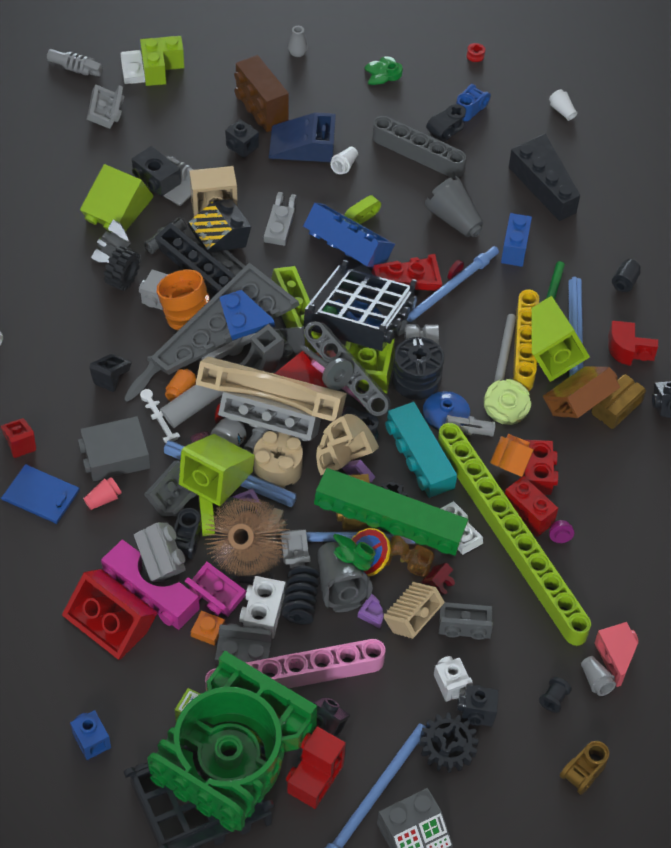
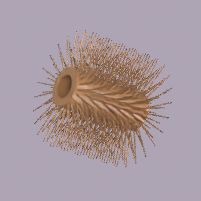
[204,498,290,576]

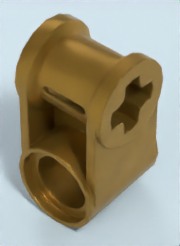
[559,741,609,795]

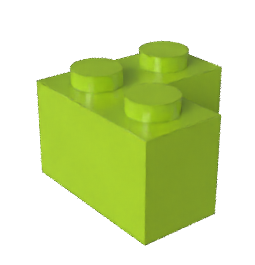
[140,36,184,86]

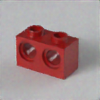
[522,440,558,495]

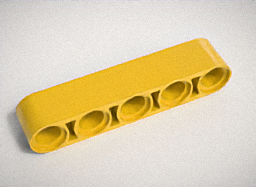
[513,289,539,391]

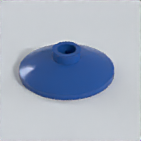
[423,391,470,430]

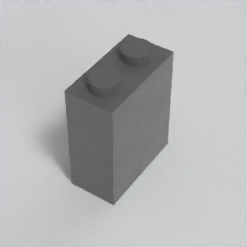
[78,416,150,481]

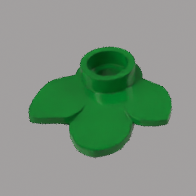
[364,56,403,85]
[333,534,376,571]

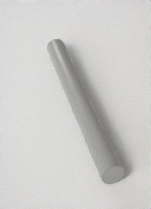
[494,314,516,382]

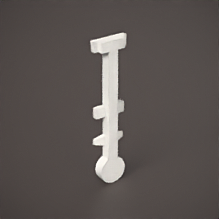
[140,389,180,443]

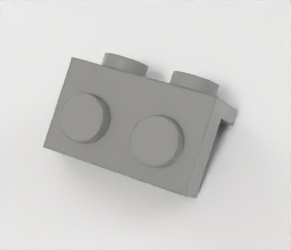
[87,84,124,129]

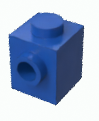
[70,710,111,760]

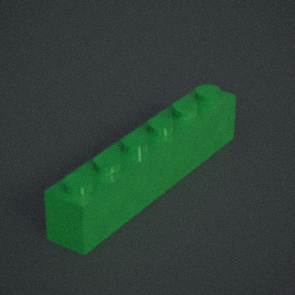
[314,468,468,556]

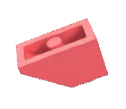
[594,622,638,687]

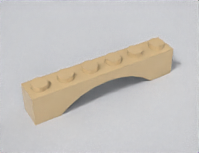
[195,356,347,421]

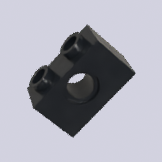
[132,146,181,197]

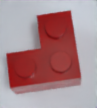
[286,726,346,809]

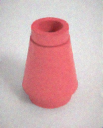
[83,477,122,510]

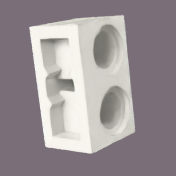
[239,576,285,639]

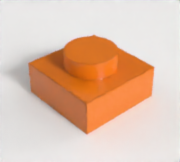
[191,611,225,646]

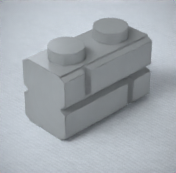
[134,522,186,582]

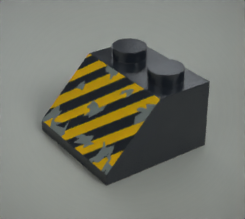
[188,199,252,253]

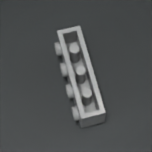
[218,391,321,441]

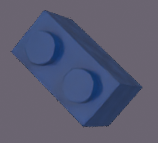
[501,213,532,267]

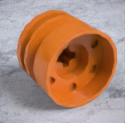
[156,270,210,330]

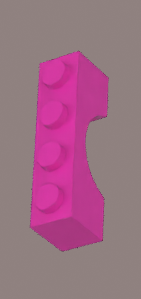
[101,539,199,630]

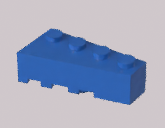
[303,202,395,269]

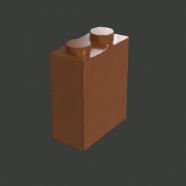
[543,366,620,418]

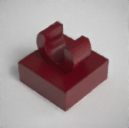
[420,562,455,596]

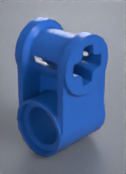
[456,84,491,121]

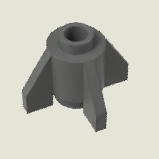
[91,219,133,262]

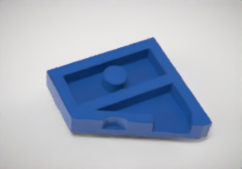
[219,290,276,340]

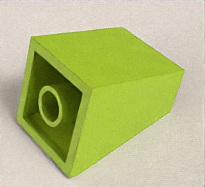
[80,164,153,232]
[532,296,590,382]
[179,434,255,506]

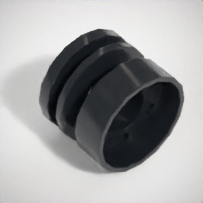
[393,337,444,400]

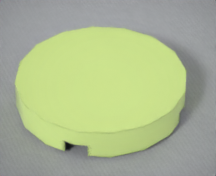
[484,379,531,425]

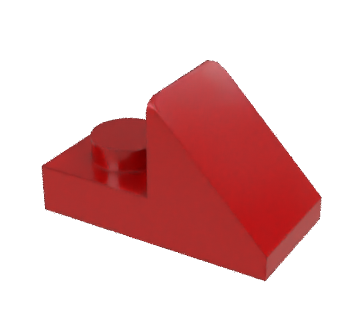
[0,418,36,458]

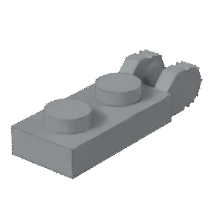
[264,192,297,246]

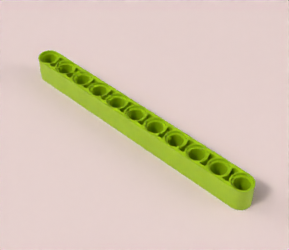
[438,423,591,646]

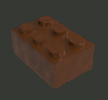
[234,54,289,132]

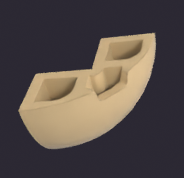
[316,414,379,475]

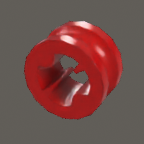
[466,43,485,62]

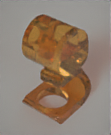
[385,535,434,576]

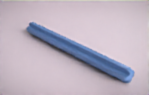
[568,277,583,376]
[164,440,297,507]

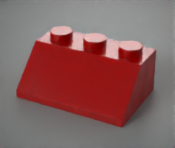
[62,569,158,660]

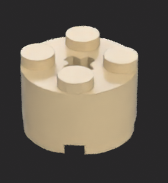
[253,431,303,488]

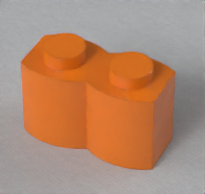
[490,434,534,477]

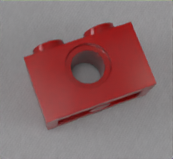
[505,476,558,537]

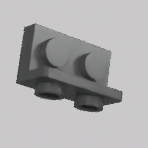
[215,624,272,665]

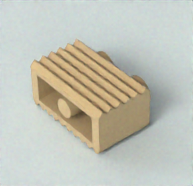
[384,582,445,639]

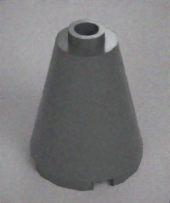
[425,176,483,237]
[317,542,373,612]

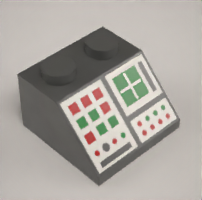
[377,788,453,848]

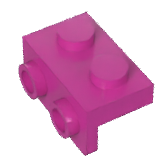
[185,562,246,617]

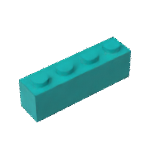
[385,402,457,498]

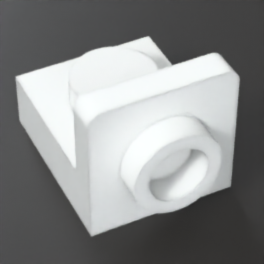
[120,50,145,84]

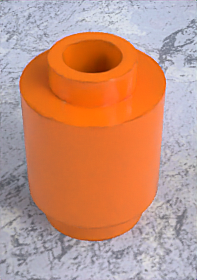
[165,369,196,402]

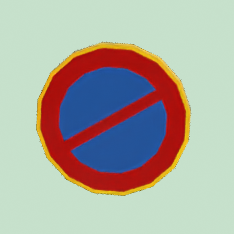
[352,528,391,577]

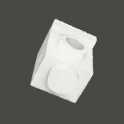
[434,656,473,702]

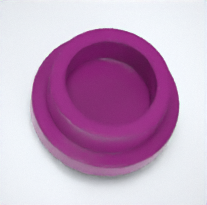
[549,520,574,543]

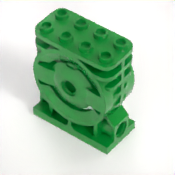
[147,651,317,832]

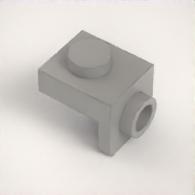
[280,529,311,568]

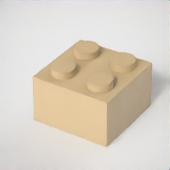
[189,166,237,217]

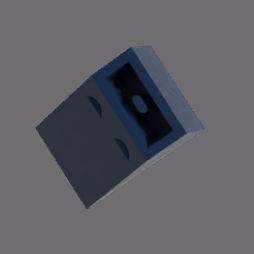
[269,112,336,162]

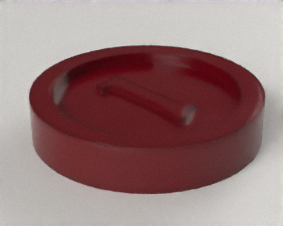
[447,260,464,280]

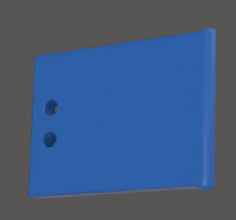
[1,464,80,524]

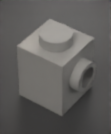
[139,269,168,310]

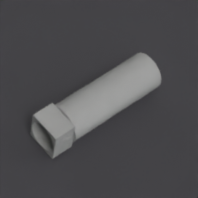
[160,385,224,428]

